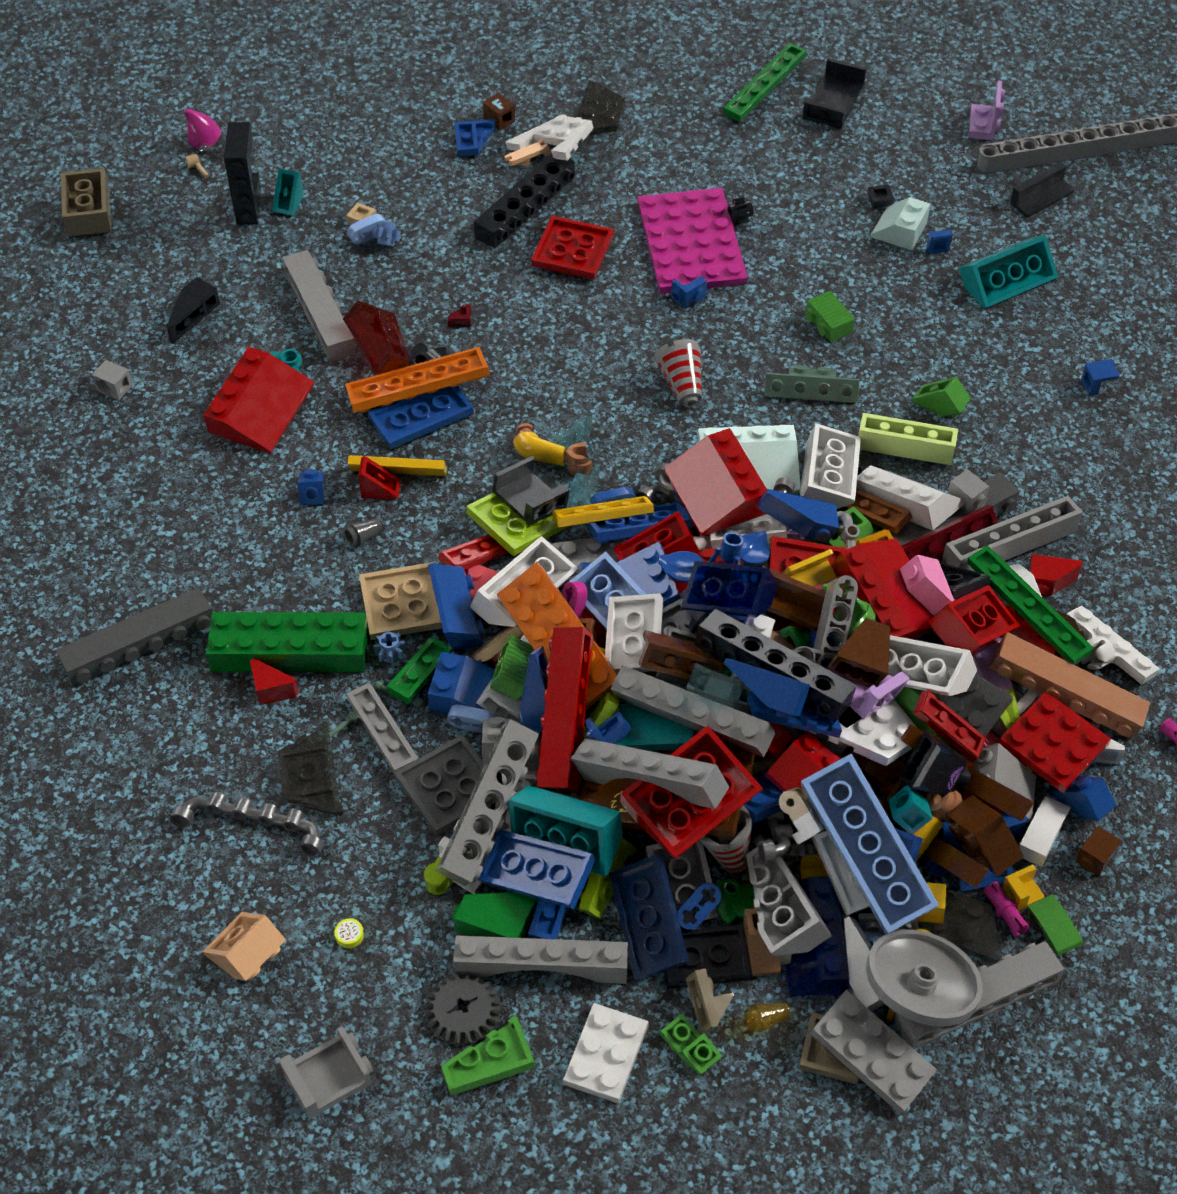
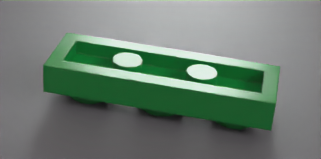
[387,636,453,704]

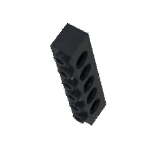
[474,153,575,248]
[694,609,857,723]

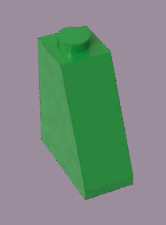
[451,892,538,938]

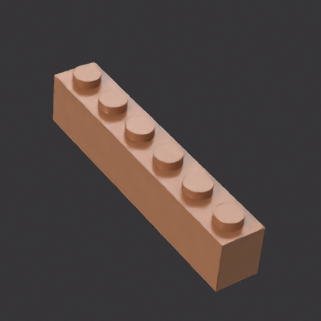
[989,632,1150,739]

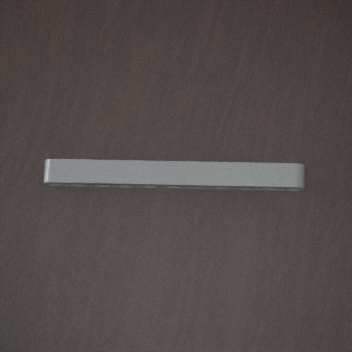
[977,113,1177,173]

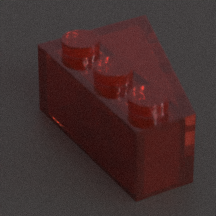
[343,300,410,375]

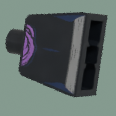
[899,731,971,795]

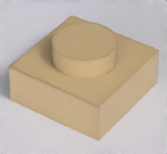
[346,202,376,224]

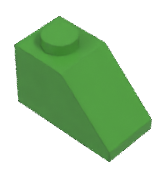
[912,376,971,417]

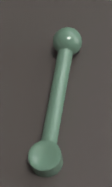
[374,681,423,709]
[315,711,360,747]

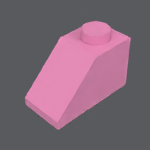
[900,555,954,615]

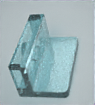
[566,466,599,508]

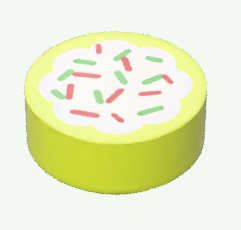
[335,919,364,949]

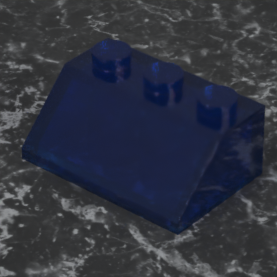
[681,561,778,618]

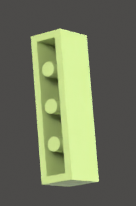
[859,413,958,465]

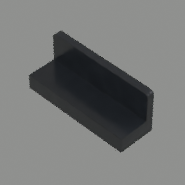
[1010,162,1075,218]

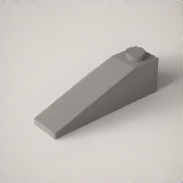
[746,839,832,956]

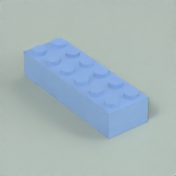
[801,754,939,934]

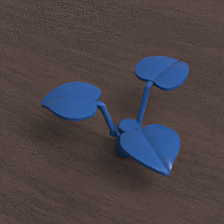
[658,531,770,622]

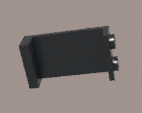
[802,58,867,129]

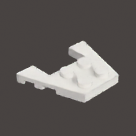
[506,115,593,160]
[809,700,915,766]

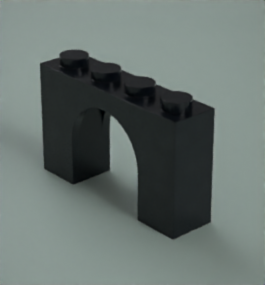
[224,122,261,225]

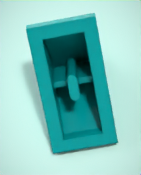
[272,168,304,216]

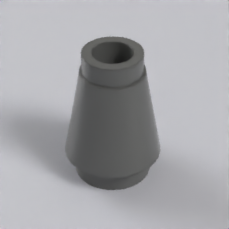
[344,518,382,547]

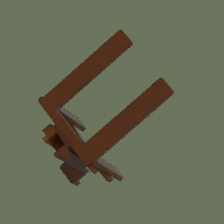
[846,724,1034,888]

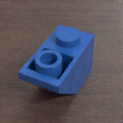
[1048,776,1116,821]

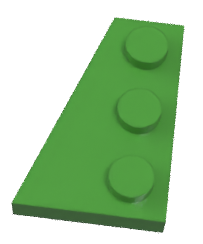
[441,1015,535,1096]

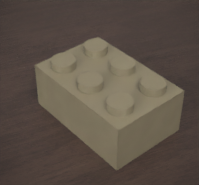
[61,168,111,237]

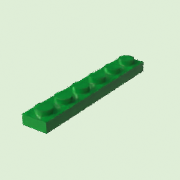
[723,43,807,122]
[967,545,1094,665]

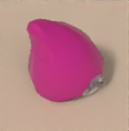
[184,109,221,151]

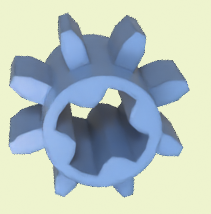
[372,222,401,247]
[373,631,406,664]

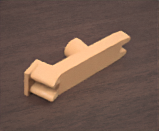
[504,140,552,166]

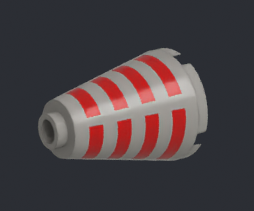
[655,339,702,407]
[700,805,752,873]

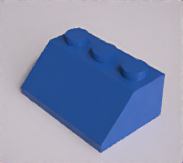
[428,564,486,652]

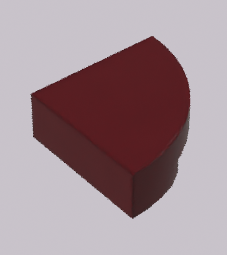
[447,304,471,326]

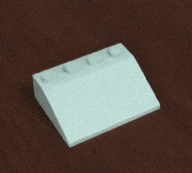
[698,425,801,494]

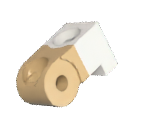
[779,787,825,845]

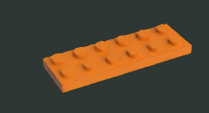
[345,347,490,413]
[497,562,618,710]

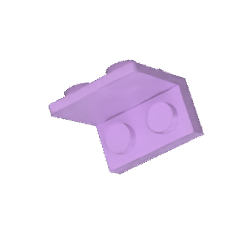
[968,81,1005,140]
[848,671,910,719]

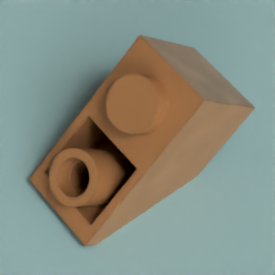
[743,909,781,977]

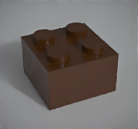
[946,795,1024,877]

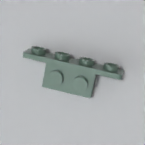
[764,365,860,403]

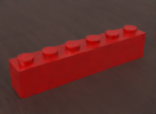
[535,627,593,793]

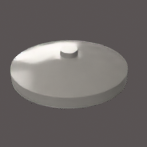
[866,929,983,1026]

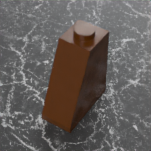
[827,618,890,688]

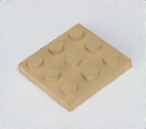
[359,562,442,640]

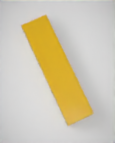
[348,455,447,476]
[552,496,654,527]

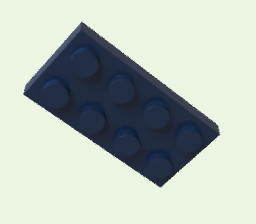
[609,854,689,982]

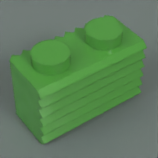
[805,291,855,342]
[490,635,534,700]

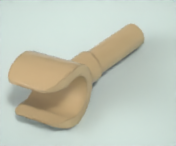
[186,154,209,178]

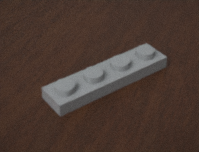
[346,682,419,773]

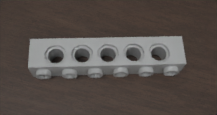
[436,719,539,886]

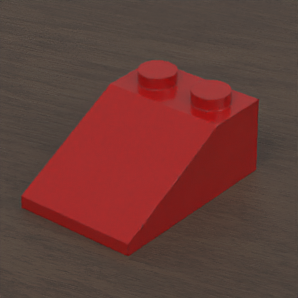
[928,585,1020,657]

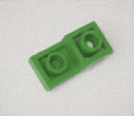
[1028,894,1084,956]
[659,1013,722,1075]

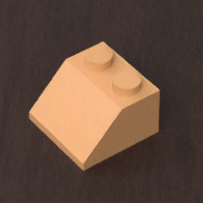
[202,912,286,981]

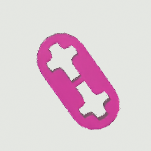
[562,581,588,618]

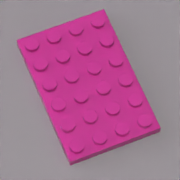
[637,188,748,294]

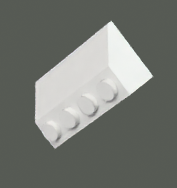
[800,423,861,509]
[856,465,965,530]
[470,536,579,627]
[886,635,977,696]

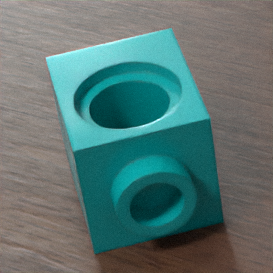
[888,785,933,835]

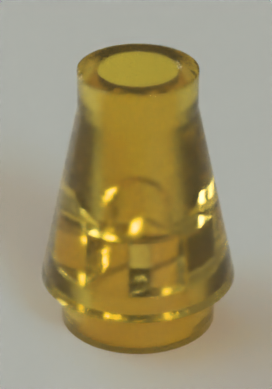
[745,1002,791,1033]

